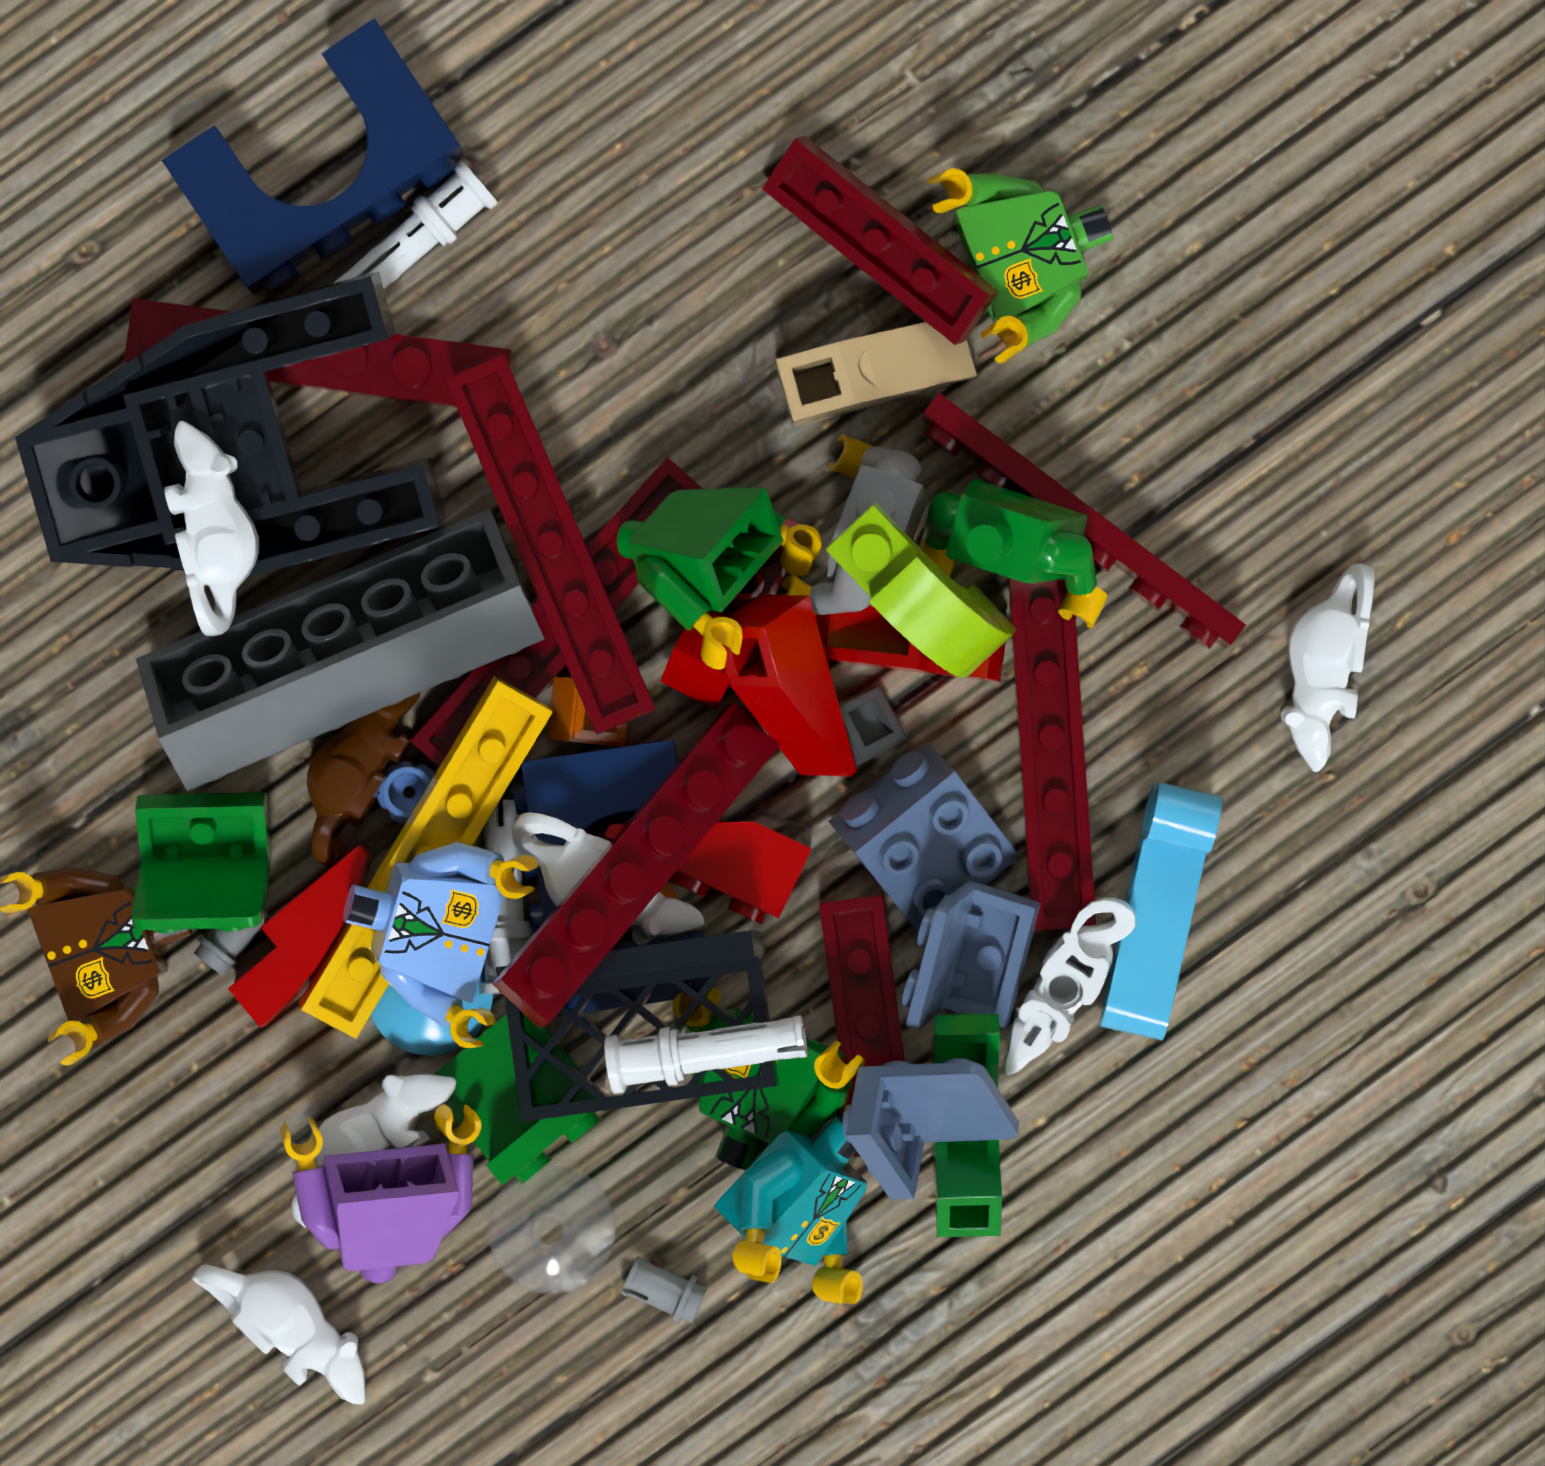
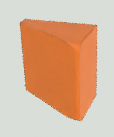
[548,677,627,747]

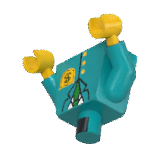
[714,1114,867,1304]

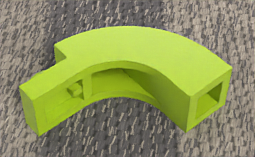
[826,502,1016,678]

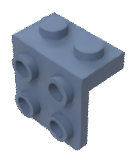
[828,741,1016,931]
[902,880,1041,1030]
[843,1058,1019,1200]

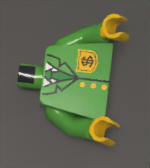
[928,168,1113,364]

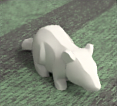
[164,420,259,636]
[1280,563,1375,772]
[512,812,704,945]
[1003,898,1137,1075]
[291,1073,456,1228]
[191,1265,366,1405]

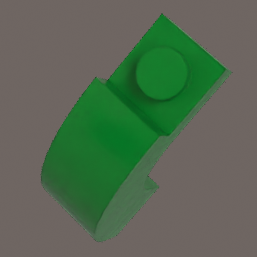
[932,1013,1002,1237]

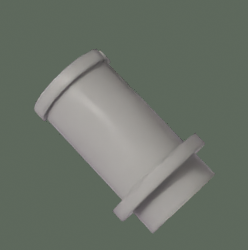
[194,911,272,977]
[621,1256,707,1324]

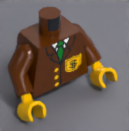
[0,867,192,1066]

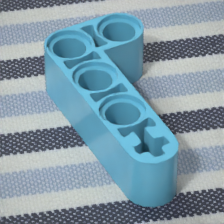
[1099,782,1223,1041]

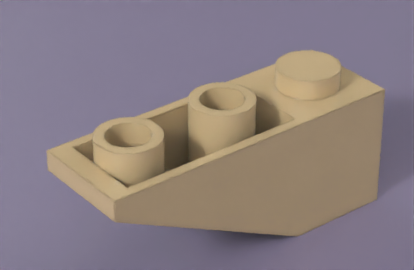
[776,322,977,428]

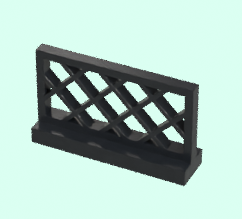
[496,930,779,1122]

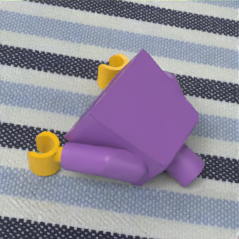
[280,1103,482,1283]

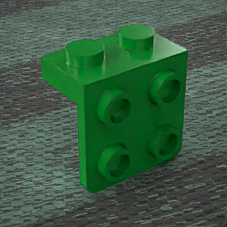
[131,792,272,933]
[434,1014,601,1185]

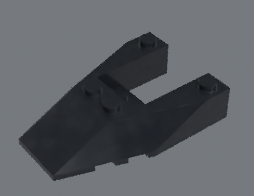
[15,271,447,575]

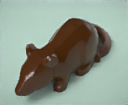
[307,692,421,867]

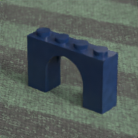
[161,18,464,295]
[512,740,709,1017]

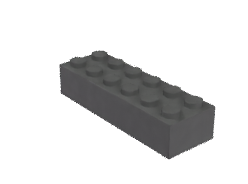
[136,508,544,791]

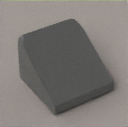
[839,683,908,767]

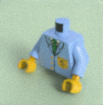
[343,842,538,1048]

